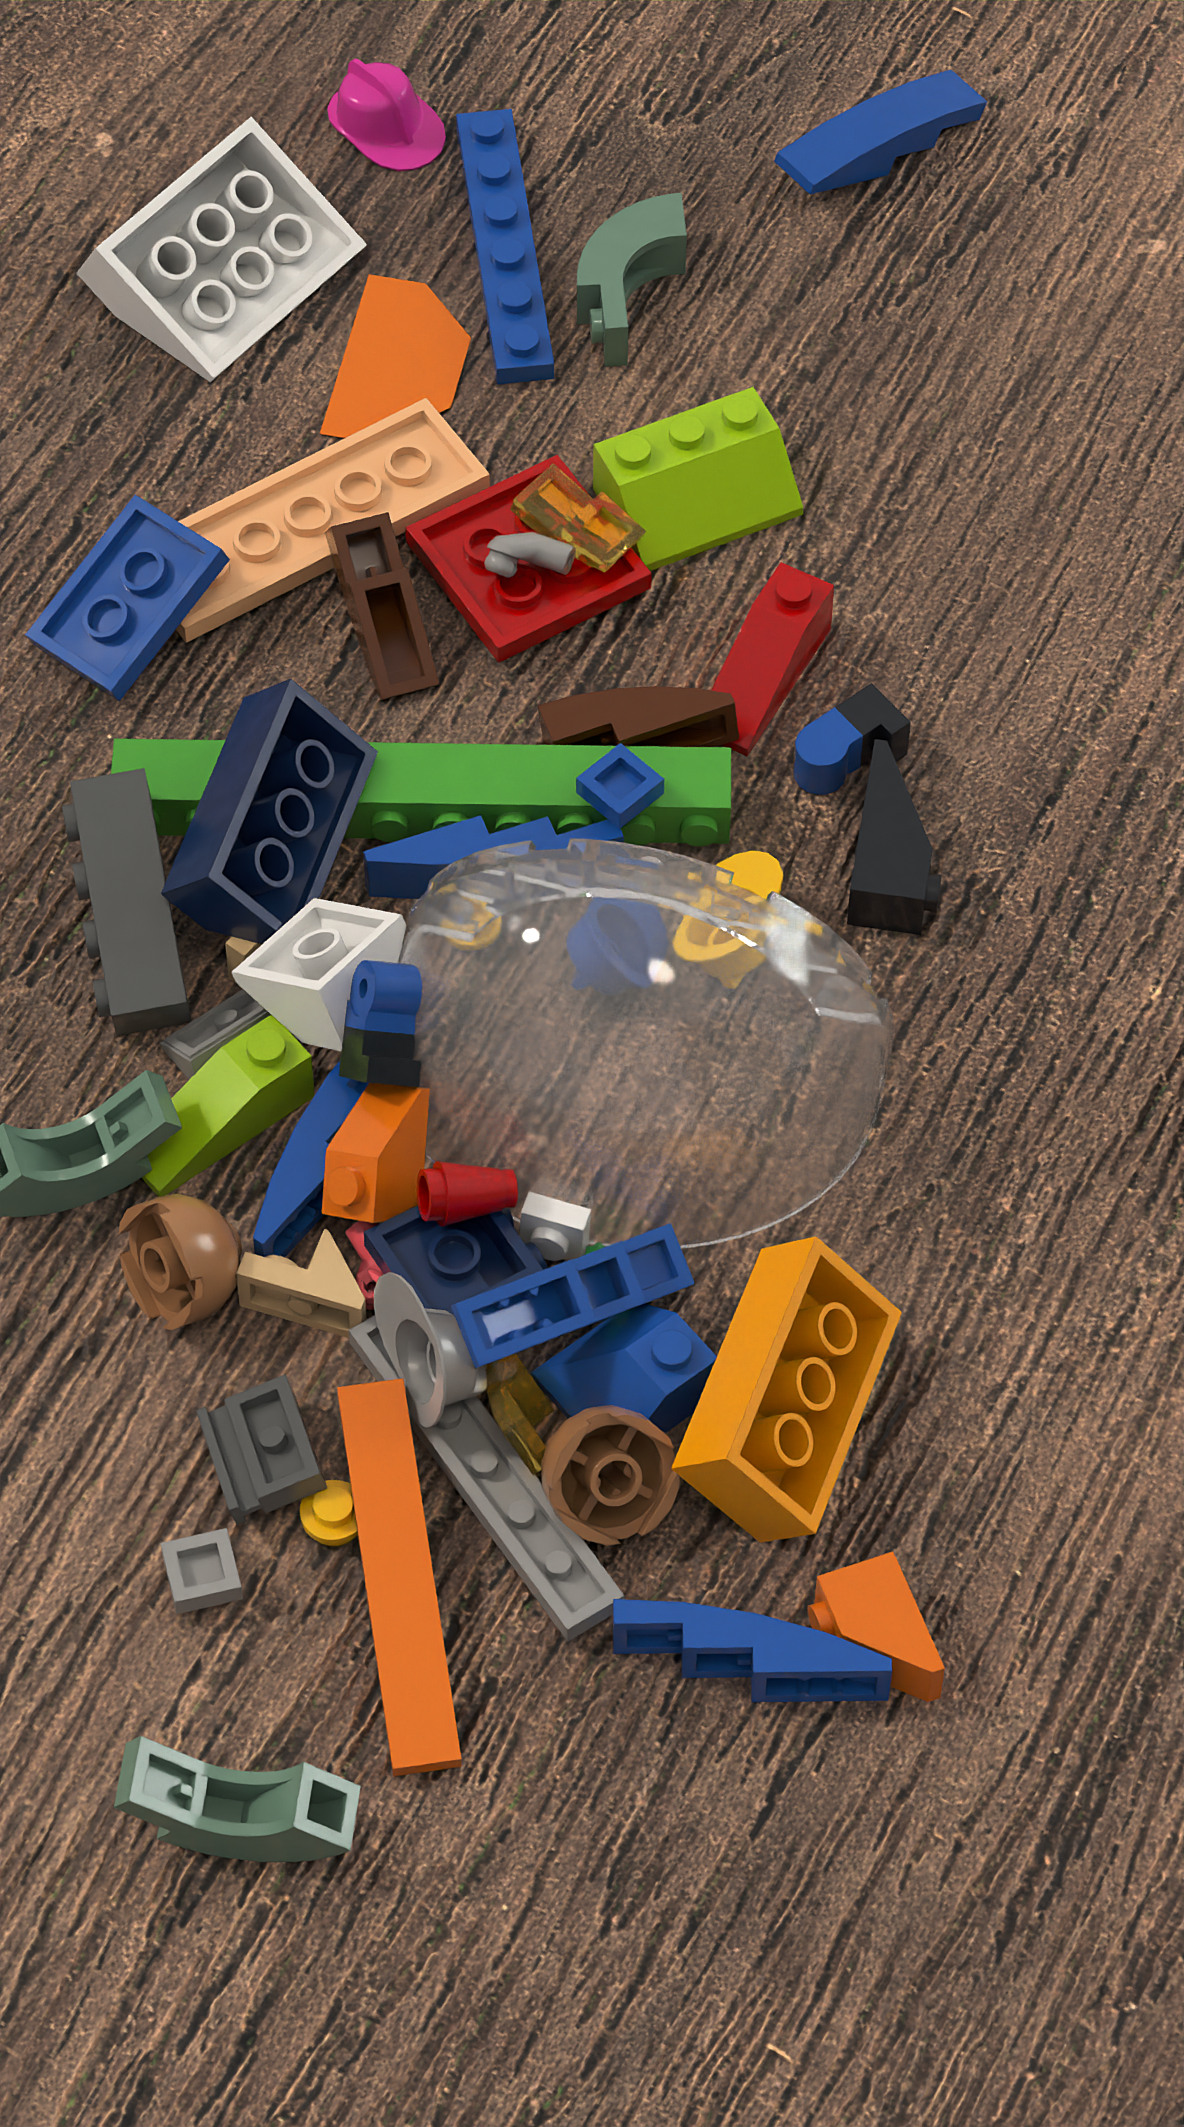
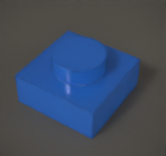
[576,743,664,829]

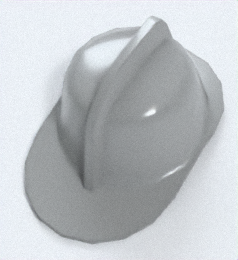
[374,1272,488,1428]

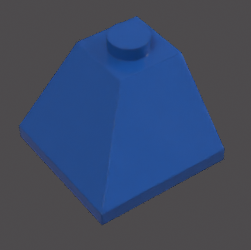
[531,1304,717,1433]

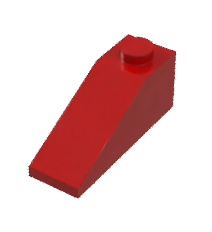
[711,562,834,757]

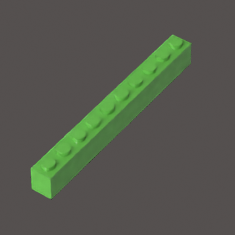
[111,739,731,846]

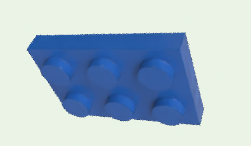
[25,495,230,701]

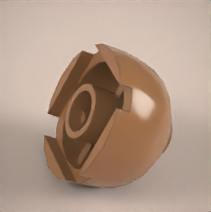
[119,1194,242,1330]
[541,1405,680,1546]

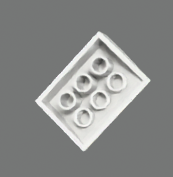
[76,117,367,382]

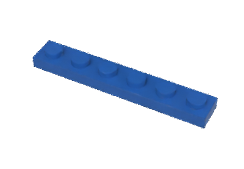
[456,109,554,385]

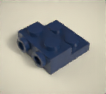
[364,1205,547,1315]

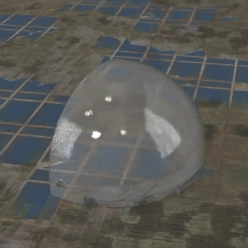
[398,838,894,1249]

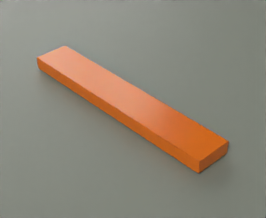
[337,1378,462,1777]

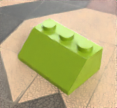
[593,387,803,571]

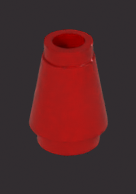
[417,1161,518,1227]

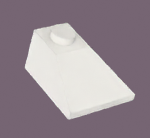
[231,898,406,1052]

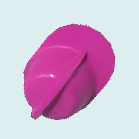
[327,58,446,171]

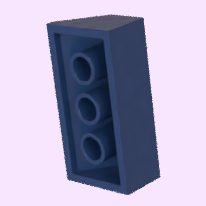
[161,679,378,944]

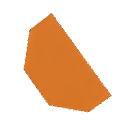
[320,274,471,438]

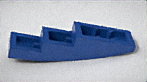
[774,69,987,195]
[363,815,624,900]
[253,1061,369,1257]
[451,1223,695,1369]
[613,1599,892,1702]

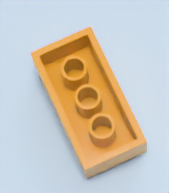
[671,1236,902,1543]

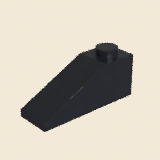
[847,739,942,935]

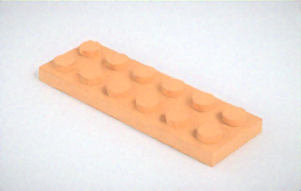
[176,398,490,643]

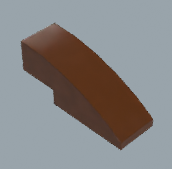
[325,512,439,700]
[537,686,739,747]

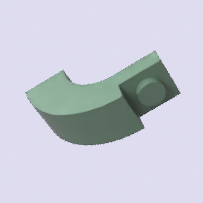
[577,193,687,367]
[0,1070,182,1217]
[114,1736,361,1862]

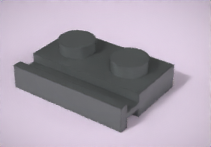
[196,1374,327,1525]

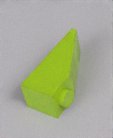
[141,1015,315,1197]

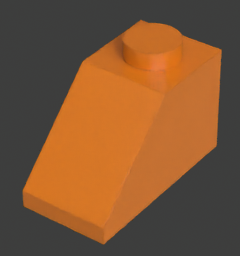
[322,1083,430,1223]
[808,1551,945,1702]

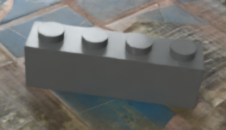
[62,768,192,1036]

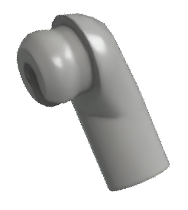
[484,532,576,577]

